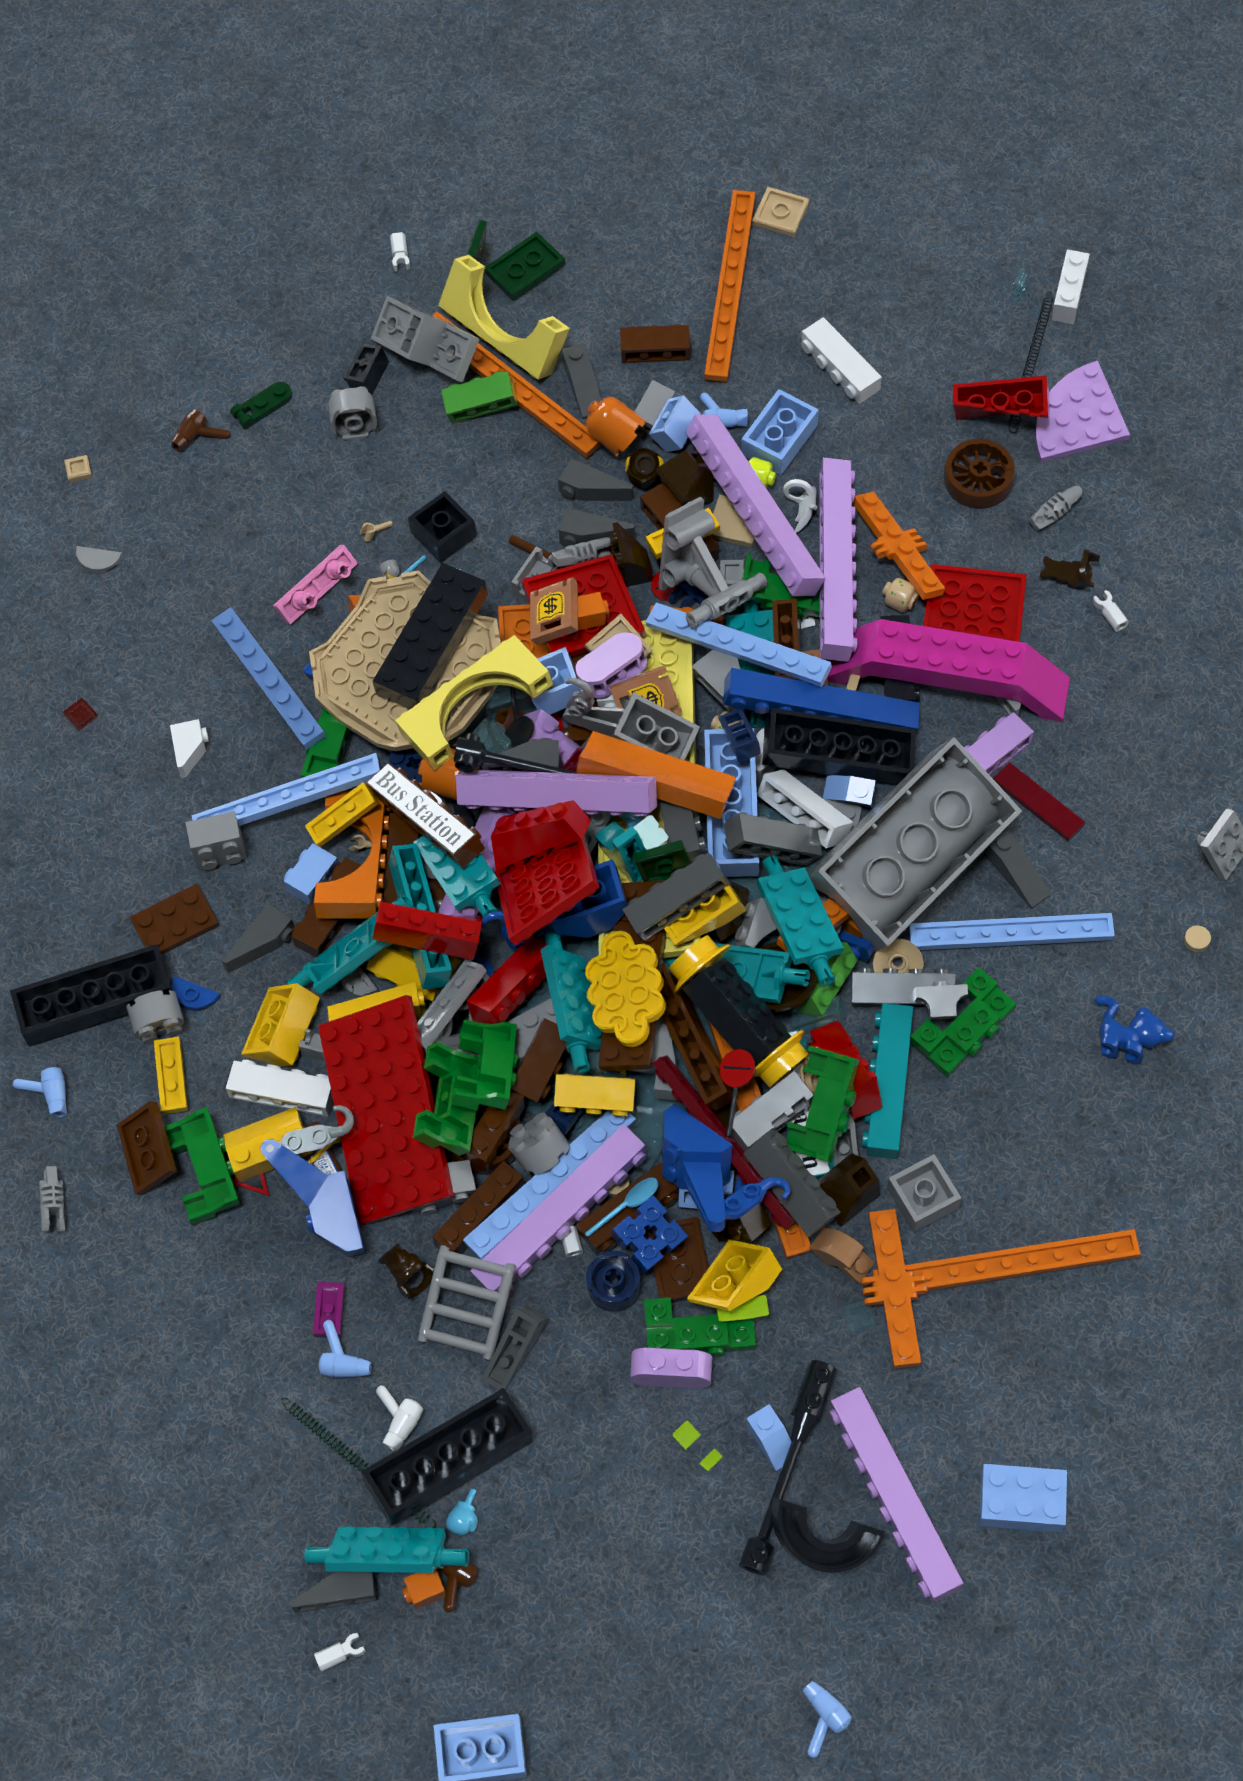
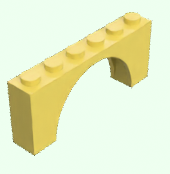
[438,255,570,379]
[395,635,553,770]

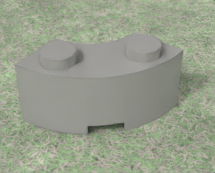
[412,1160,476,1215]

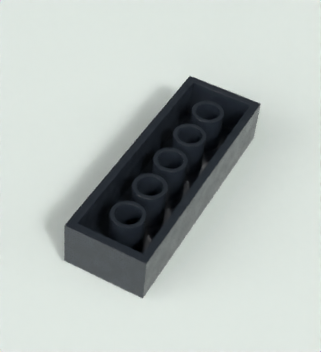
[372,563,488,709]
[762,708,916,785]
[10,944,173,1046]
[362,1388,532,1526]

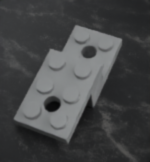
[371,296,479,382]

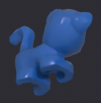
[1095,995,1175,1063]

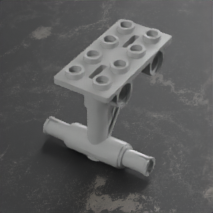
[659,497,767,627]

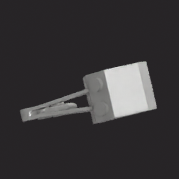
[563,678,700,760]

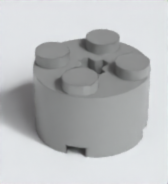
[328,387,377,440]
[126,990,184,1044]
[508,1112,569,1175]

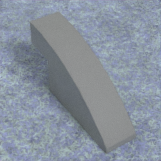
[692,647,746,722]
[629,1016,677,1101]

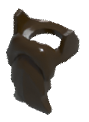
[1040,549,1100,588]
[378,1244,434,1299]

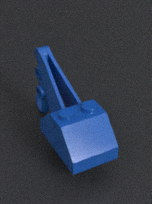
[481,859,628,951]
[662,1104,791,1232]

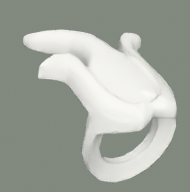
[783,479,818,533]

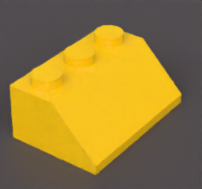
[366,944,461,1002]
[241,983,320,1067]
[554,1073,636,1116]
[223,1107,313,1182]

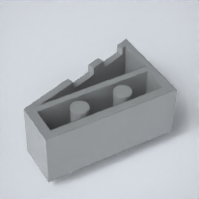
[731,1071,814,1151]

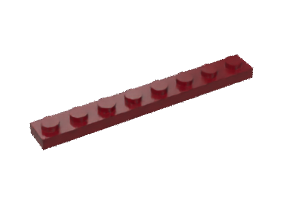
[652,1055,796,1229]

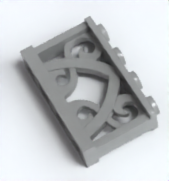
[417,959,490,1058]

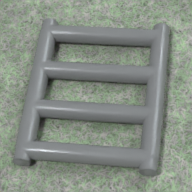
[418,1245,515,1361]

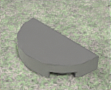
[76,546,123,573]
[340,966,378,997]

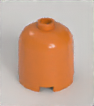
[586,396,645,457]
[418,748,480,801]

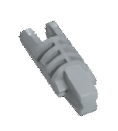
[1029,485,1083,531]
[552,537,611,567]
[39,1166,65,1231]

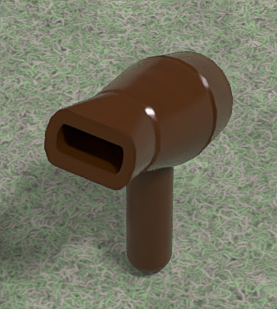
[171,409,231,453]
[438,1561,478,1612]

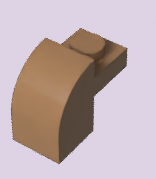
[809,1228,875,1284]

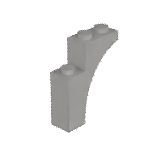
[735,898,842,948]

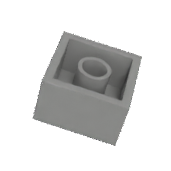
[185,811,247,870]
[887,1154,961,1232]

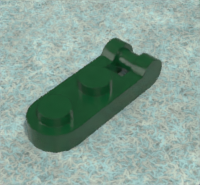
[230,382,292,429]

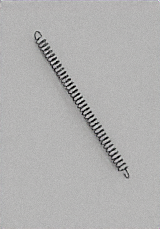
[1008,291,1054,433]

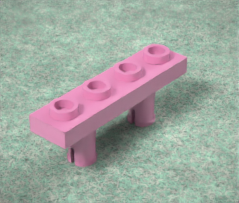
[273,545,358,624]

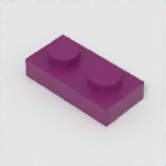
[313,1282,345,1337]

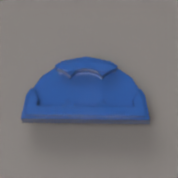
[837,931,874,961]
[172,976,221,1011]

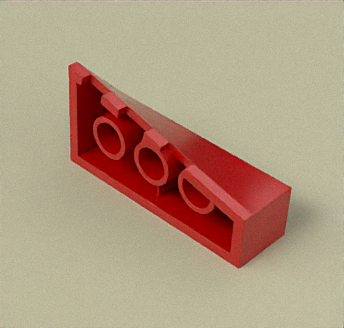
[953,375,1050,419]
[491,800,591,874]
[372,901,482,960]
[467,936,546,1024]
[808,1020,882,1119]

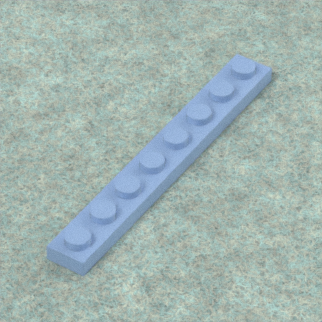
[646,603,832,687]
[192,753,382,826]
[909,913,1115,950]
[463,1110,636,1259]

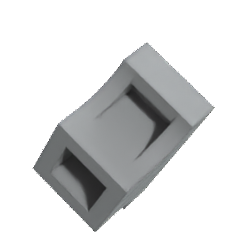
[914,981,968,1020]

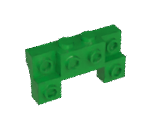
[742,553,820,619]
[301,708,352,778]
[910,967,1017,1078]
[451,1019,518,1111]
[413,1041,478,1156]
[786,1046,860,1162]
[164,1107,240,1225]
[644,1297,756,1357]

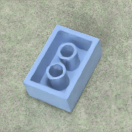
[741,389,819,475]
[979,1464,1067,1533]
[434,1714,527,1781]

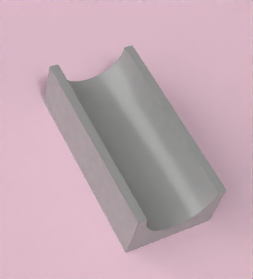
[808,737,1022,953]

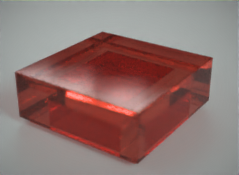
[63,697,98,731]

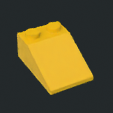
[664,885,746,946]
[687,1240,782,1311]

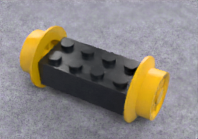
[668,935,810,1088]

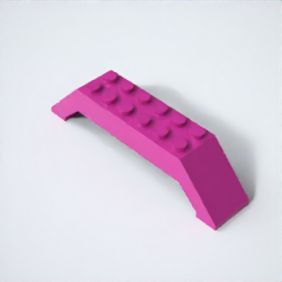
[826,619,1070,722]

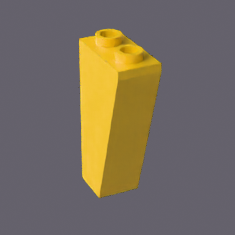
[327,982,427,1022]

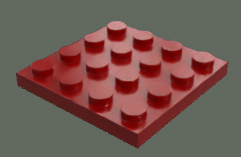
[522,554,645,657]
[923,564,1027,642]

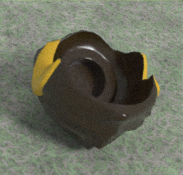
[625,448,664,489]

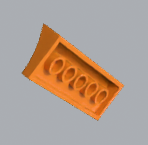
[577,731,736,819]

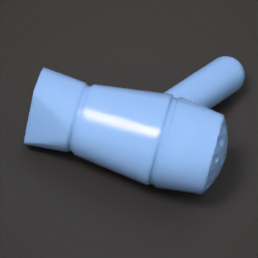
[700,393,748,428]
[13,1067,67,1118]
[319,1320,372,1378]
[803,1681,852,1758]

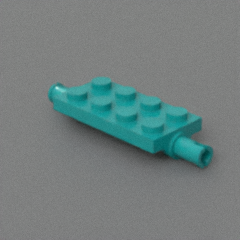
[726,601,775,728]
[413,815,501,922]
[756,856,844,987]
[288,895,412,994]
[541,931,602,1073]
[663,943,810,1004]
[304,1526,469,1573]

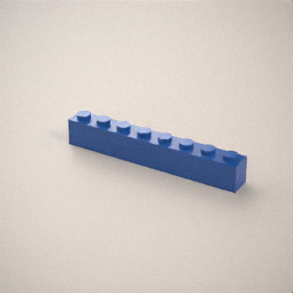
[723,668,919,732]

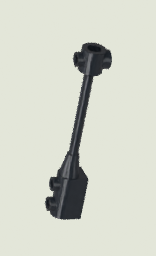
[453,733,580,774]
[739,1360,837,1575]

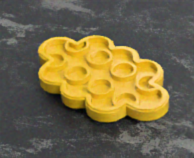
[585,931,666,1047]

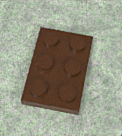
[129,883,219,955]
[117,1101,177,1195]
[646,1217,708,1302]

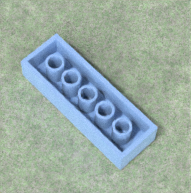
[704,728,759,877]

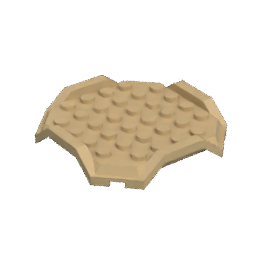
[309,570,501,751]

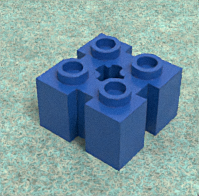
[610,1195,688,1274]

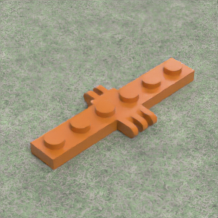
[852,491,945,600]
[861,1209,928,1369]

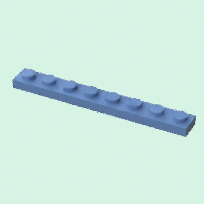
[211,607,326,750]

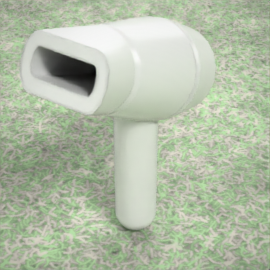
[376,1385,423,1451]

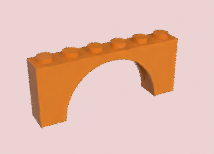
[314,787,391,919]

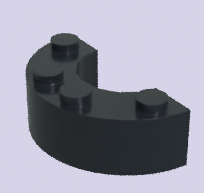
[771,1497,885,1573]

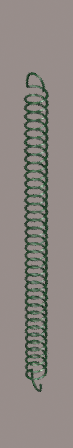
[281,1398,436,1528]

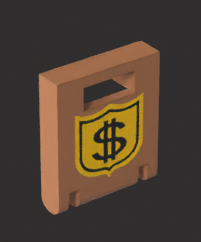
[530,577,578,645]
[609,666,682,715]

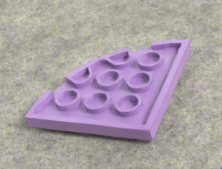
[1035,361,1130,463]

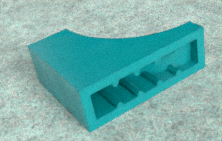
[595,821,645,882]

